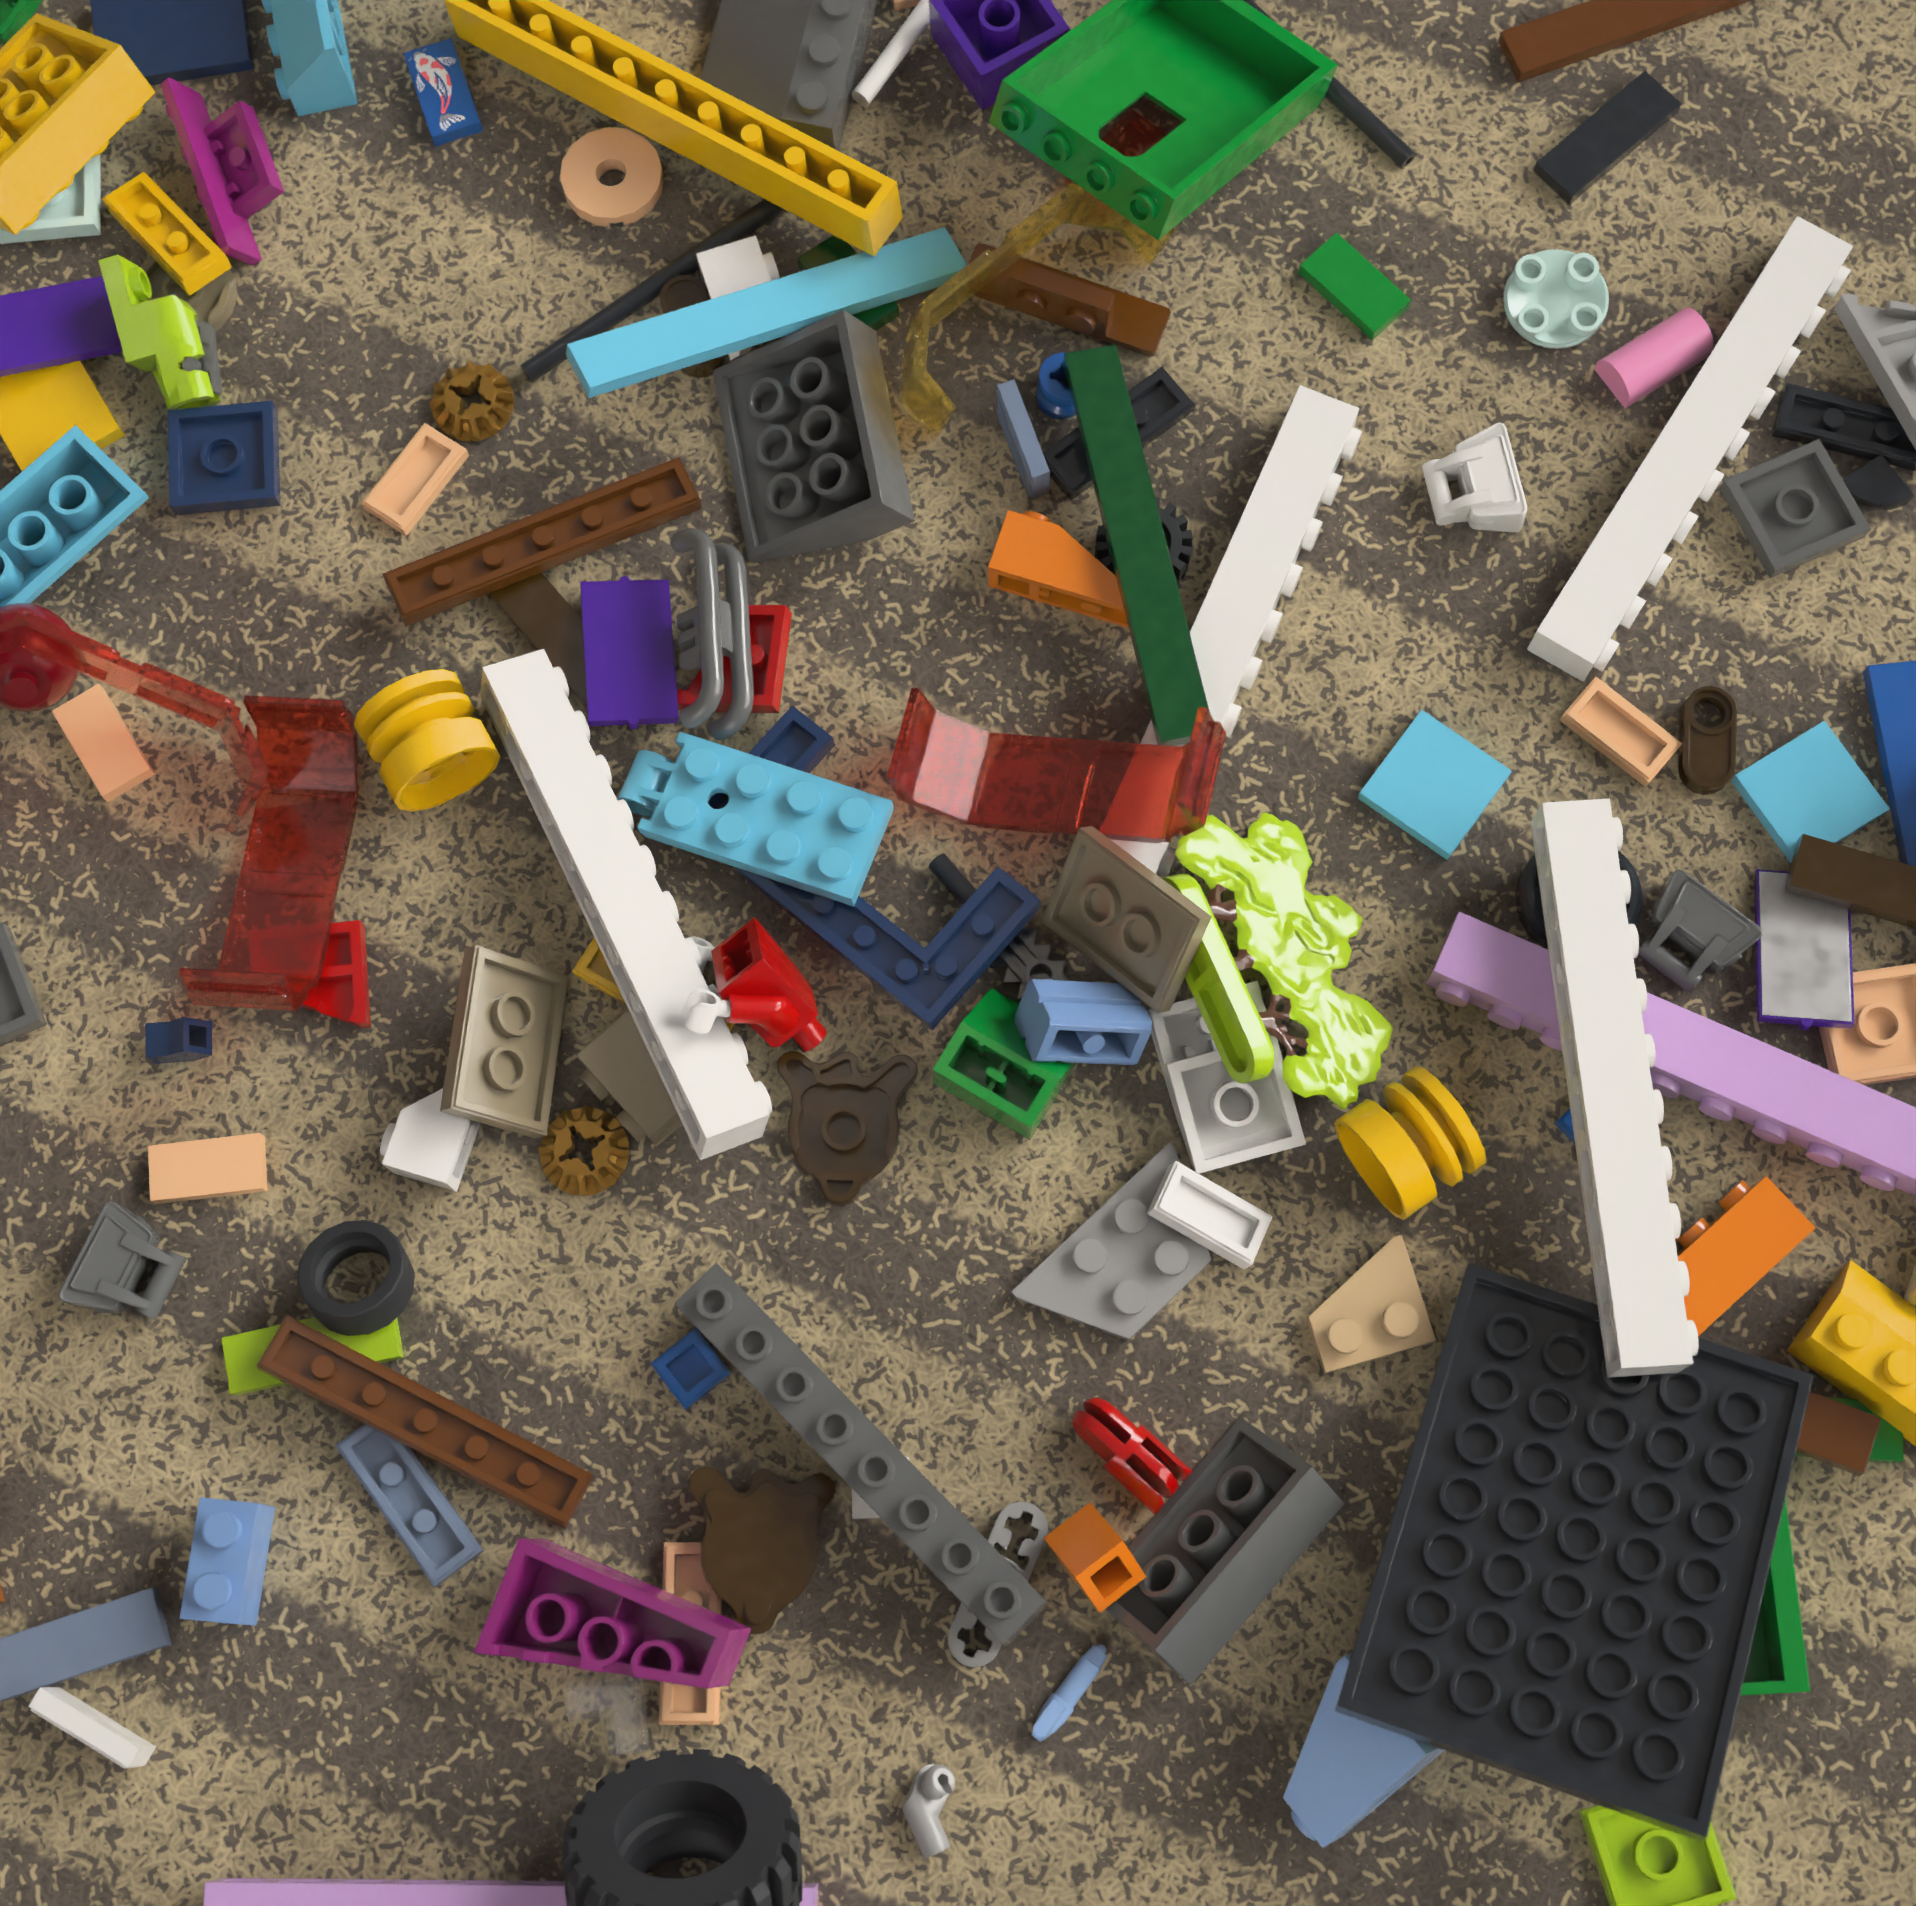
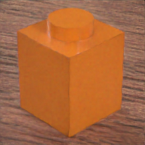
[1044,1502,1147,1613]

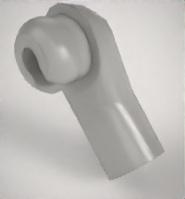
[903,1764,955,1859]

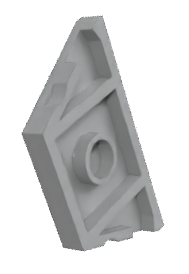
[1834,294,1916,450]
[1011,1143,1211,1341]

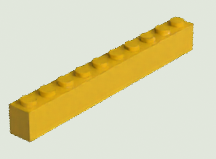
[443,0,903,257]

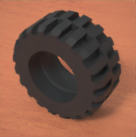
[561,1749,803,1906]

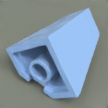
[1283,1653,1444,1848]

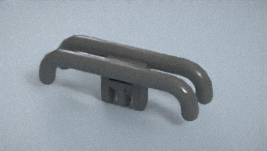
[670,528,754,741]

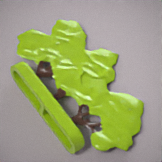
[1162,812,1393,1109]

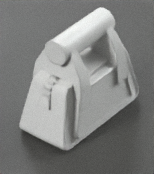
[1422,423,1527,532]

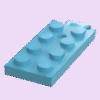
[617,731,894,907]

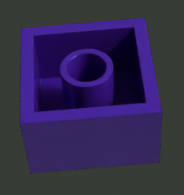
[929,0,1070,110]

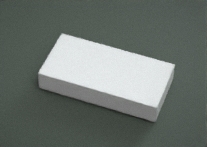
[1147,1161,1272,1269]
[29,1687,156,1769]

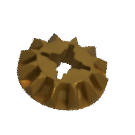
[429,360,515,442]
[538,1105,629,1196]

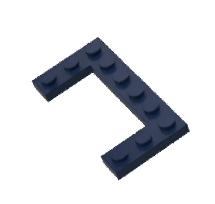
[709,705,1042,1030]

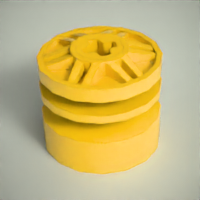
[354,669,501,812]
[1334,1066,1486,1220]

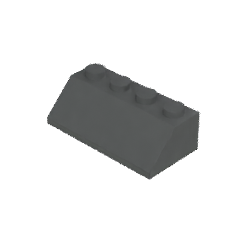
[1105,1417,1344,1685]

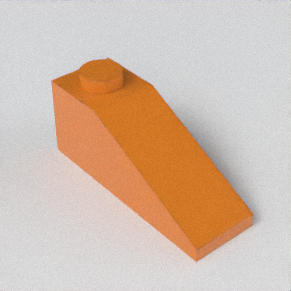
[988,510,1129,628]

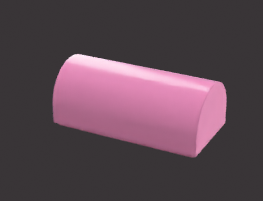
[1594,307,1714,409]

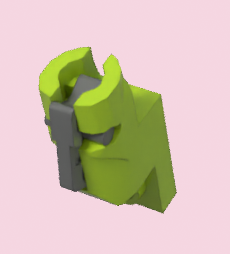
[98,254,222,410]

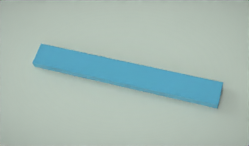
[566,227,967,398]

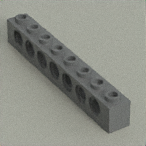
[674,1263,1048,1648]

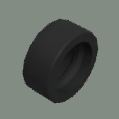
[297,1220,415,1336]

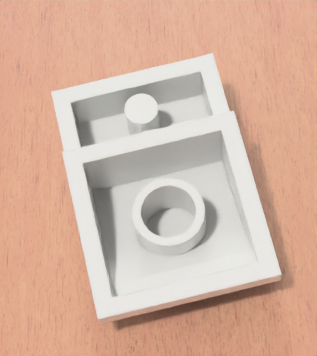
[1147,981,1306,1174]

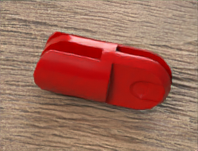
[1072,1397,1193,1515]

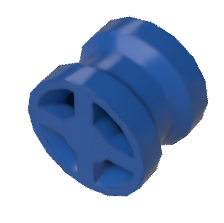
[1035,352,1076,420]

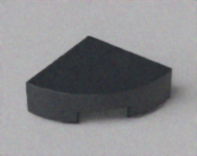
[1843,455,1914,510]

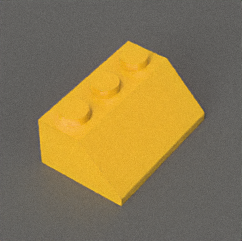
[1786,1260,1916,1446]

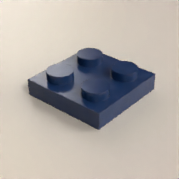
[168,400,281,515]

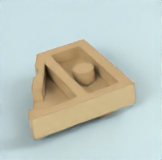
[1307,1235,1436,1374]

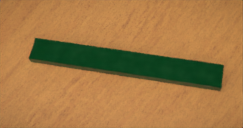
[1063,345,1215,749]

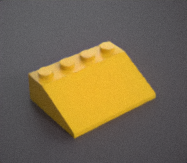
[0,13,155,235]

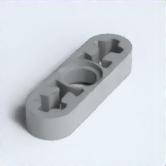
[948,1502,1048,1667]

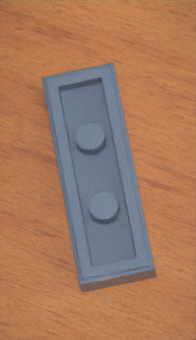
[335,1424,484,1587]
[0,1588,172,1703]

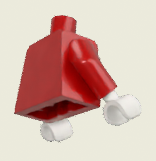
[681,917,827,1052]

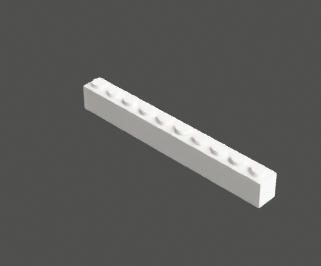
[1527,216,1853,682]
[1101,385,1362,878]
[480,649,772,1160]
[1531,798,1699,1377]

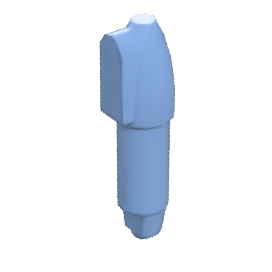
[1032,1644,1107,1742]

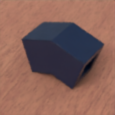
[145,1017,212,1064]

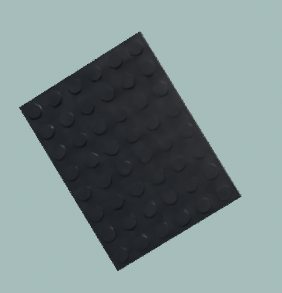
[1335,1263,1814,1842]

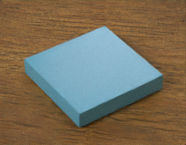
[1358,710,1512,860]
[1731,720,1890,863]

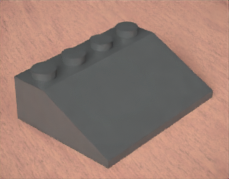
[700,0,878,151]
[713,310,915,563]

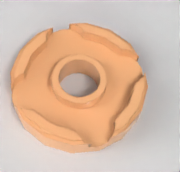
[560,127,663,227]

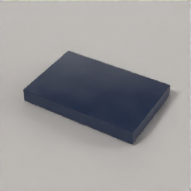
[90,0,254,86]

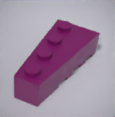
[473,1538,752,1689]

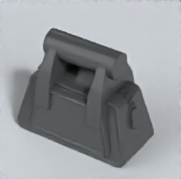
[1638,869,1763,993]
[58,1201,187,1320]

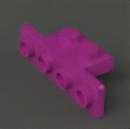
[160,77,284,266]

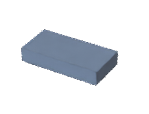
[995,379,1050,499]

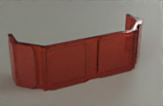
[0,613,269,833]
[887,688,1226,843]
[178,695,359,1011]

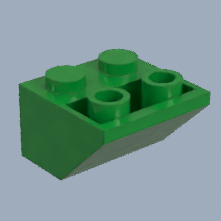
[932,988,1077,1140]

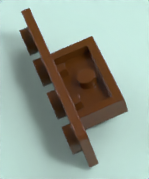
[960,243,1171,357]

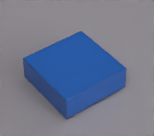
[650,1327,731,1410]

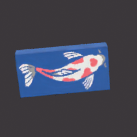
[403,38,483,146]

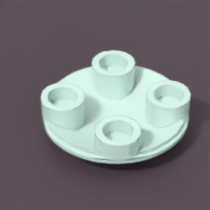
[1503,249,1609,349]

